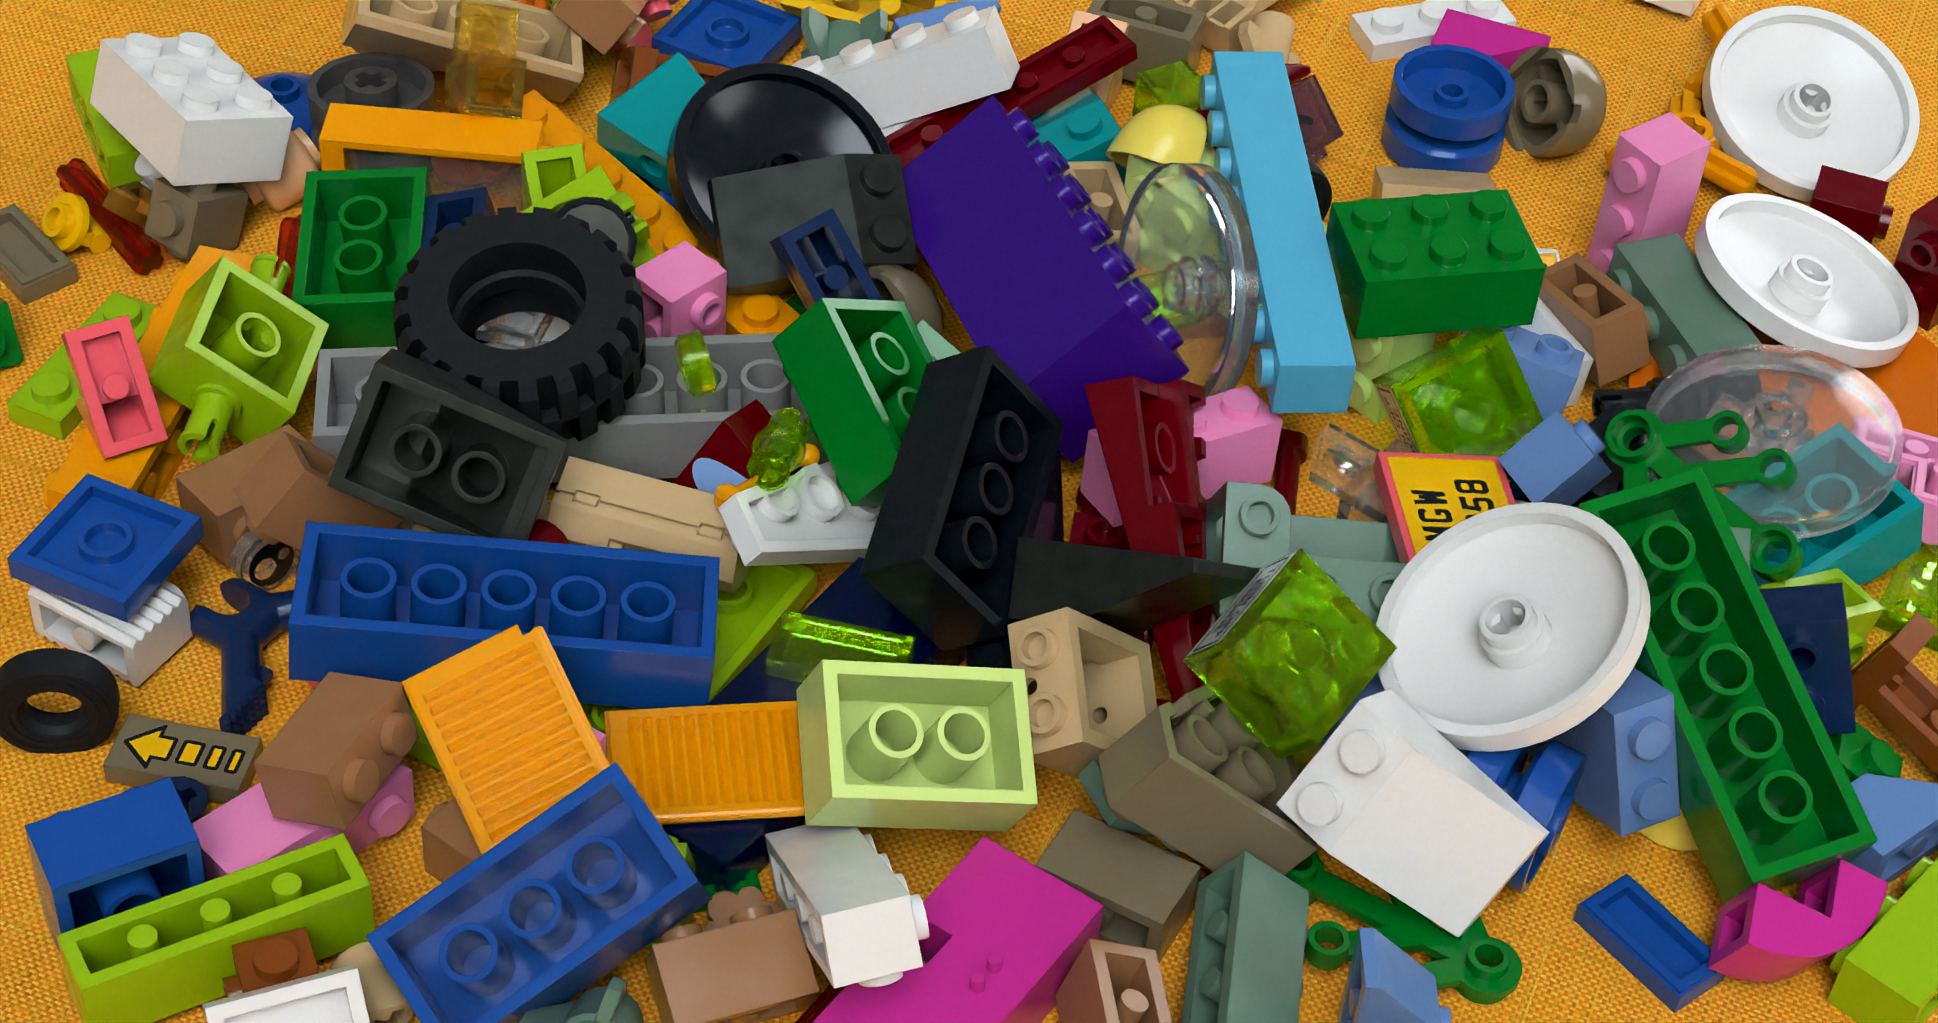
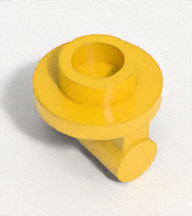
[42,192,112,254]

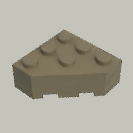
[1098,672,1318,875]

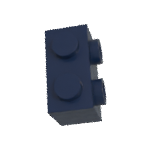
[1760,583,1856,735]

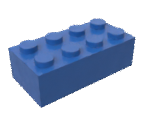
[365,762,712,1023]

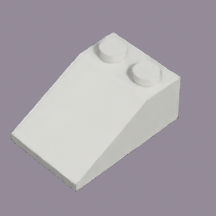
[1276,689,1550,938]

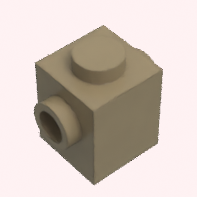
[144,177,249,260]

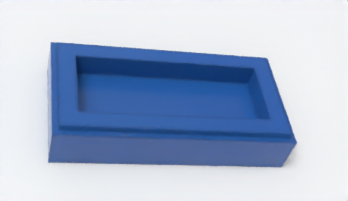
[1573,874,1725,1013]

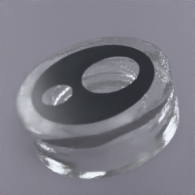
[230,530,300,591]

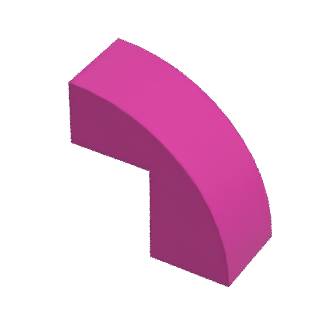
[1708,859,1888,981]

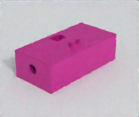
[813,836,1104,1023]

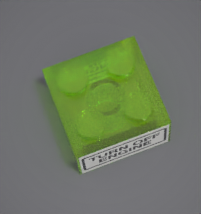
[1372,325,1544,457]
[1183,548,1397,759]

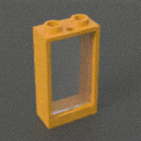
[319,102,553,215]

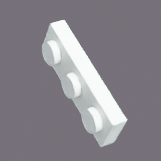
[1348,0,1517,63]

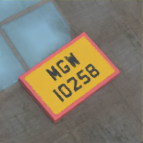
[1373,452,1516,564]

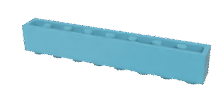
[1199,51,1356,413]

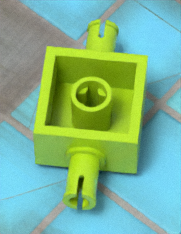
[149,253,329,463]

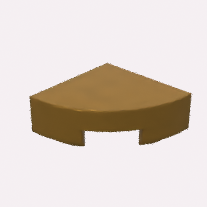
[101,181,152,227]

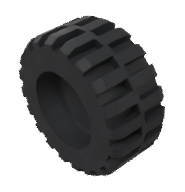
[392,206,646,442]

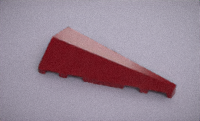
[1084,376,1207,703]

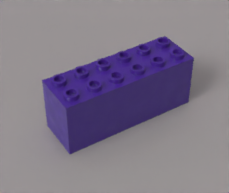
[902,95,1190,463]

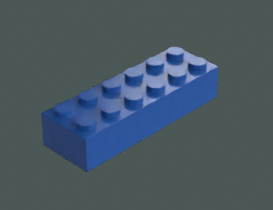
[288,521,720,709]

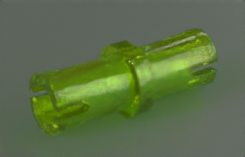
[747,408,810,491]

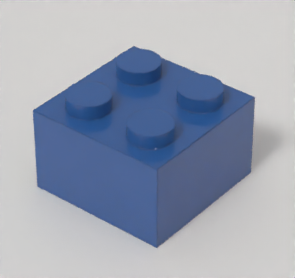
[24,777,206,956]

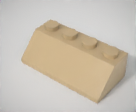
[342,0,584,103]

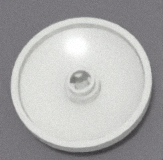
[1702,6,1920,202]
[1694,193,1919,368]
[1374,502,1651,752]

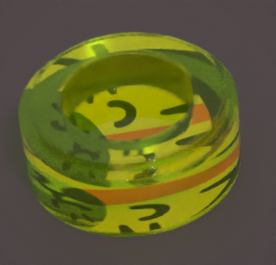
[674,330,716,398]

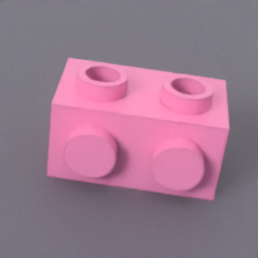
[635,240,727,338]

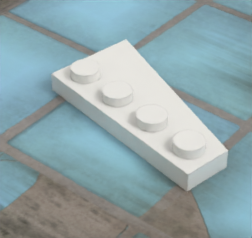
[718,461,881,566]

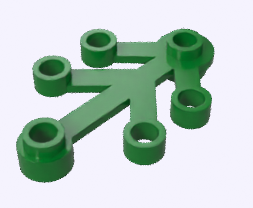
[1604,409,1804,582]
[1284,852,1522,1005]

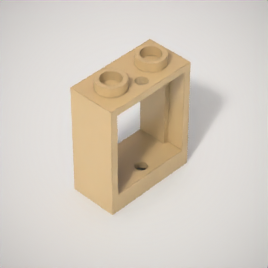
[1008,607,1157,780]

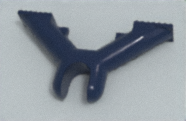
[190,578,294,736]

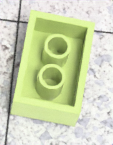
[796,659,1038,831]

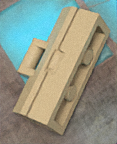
[548,456,750,594]

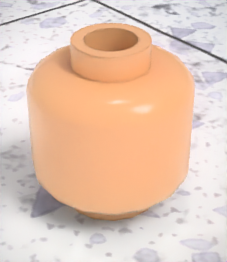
[237,127,321,212]

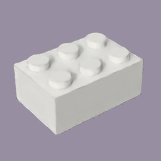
[90,32,293,186]

